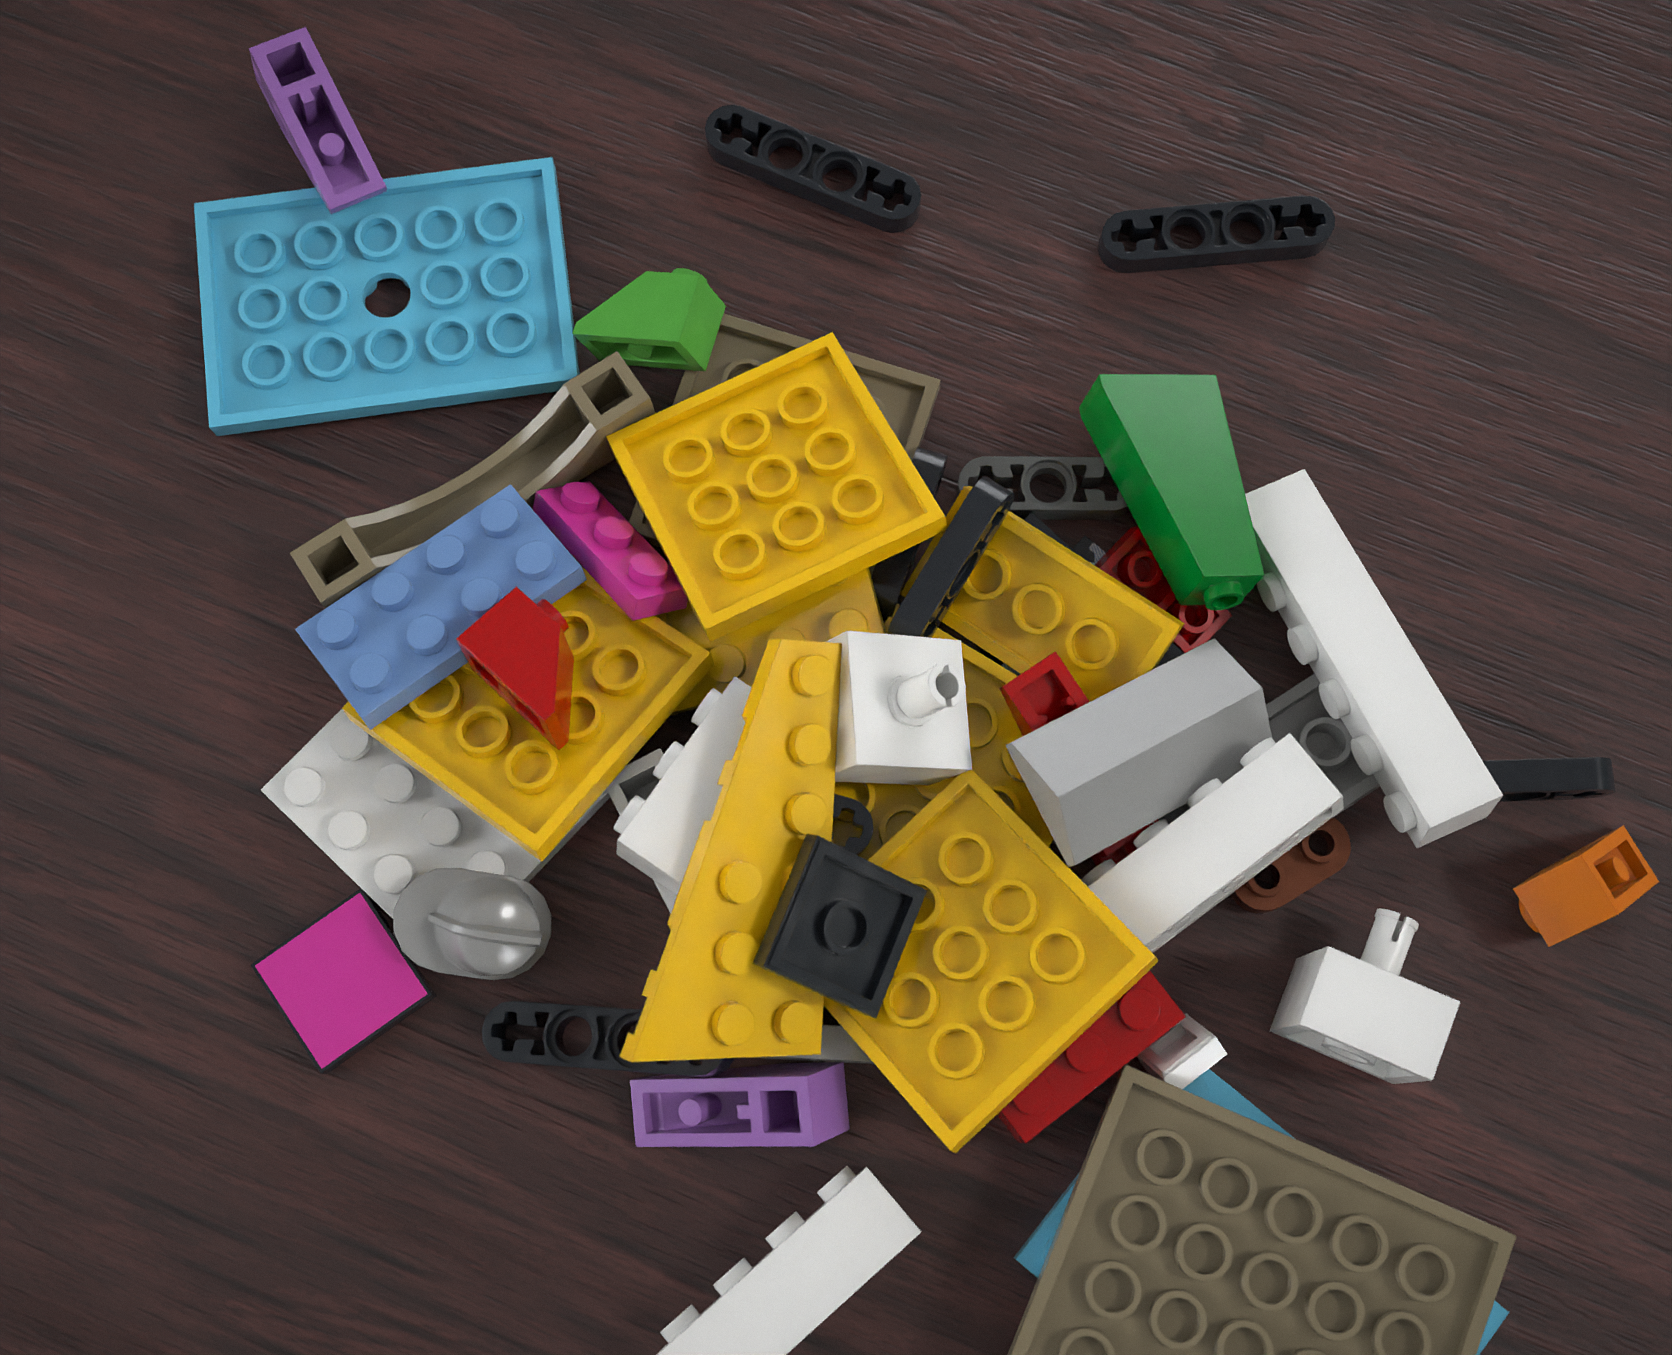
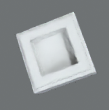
[1137,1014,1227,1089]

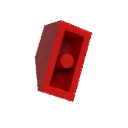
[456,586,574,750]

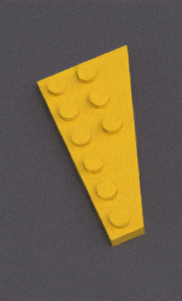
[620,639,842,1062]

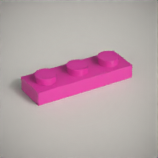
[533,481,688,621]

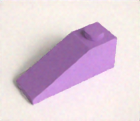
[249,27,387,214]
[630,1062,850,1147]

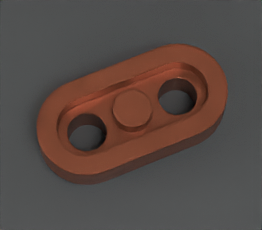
[1230,817,1351,914]

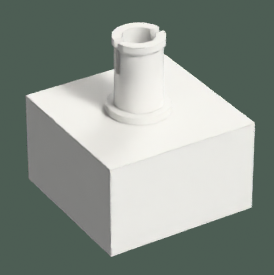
[826,631,972,785]
[1270,908,1460,1084]

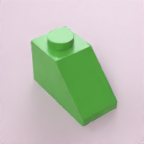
[572,268,726,372]

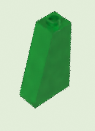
[1079,374,1265,610]

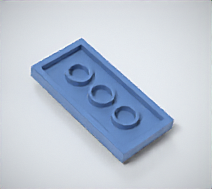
[295,484,587,730]

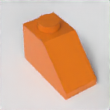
[1513,825,1659,947]

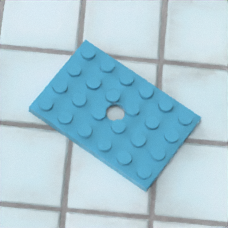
[194,157,580,436]

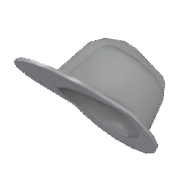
[393,868,551,980]

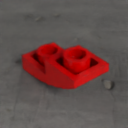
[1095,526,1232,653]

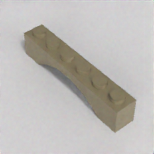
[290,351,655,608]

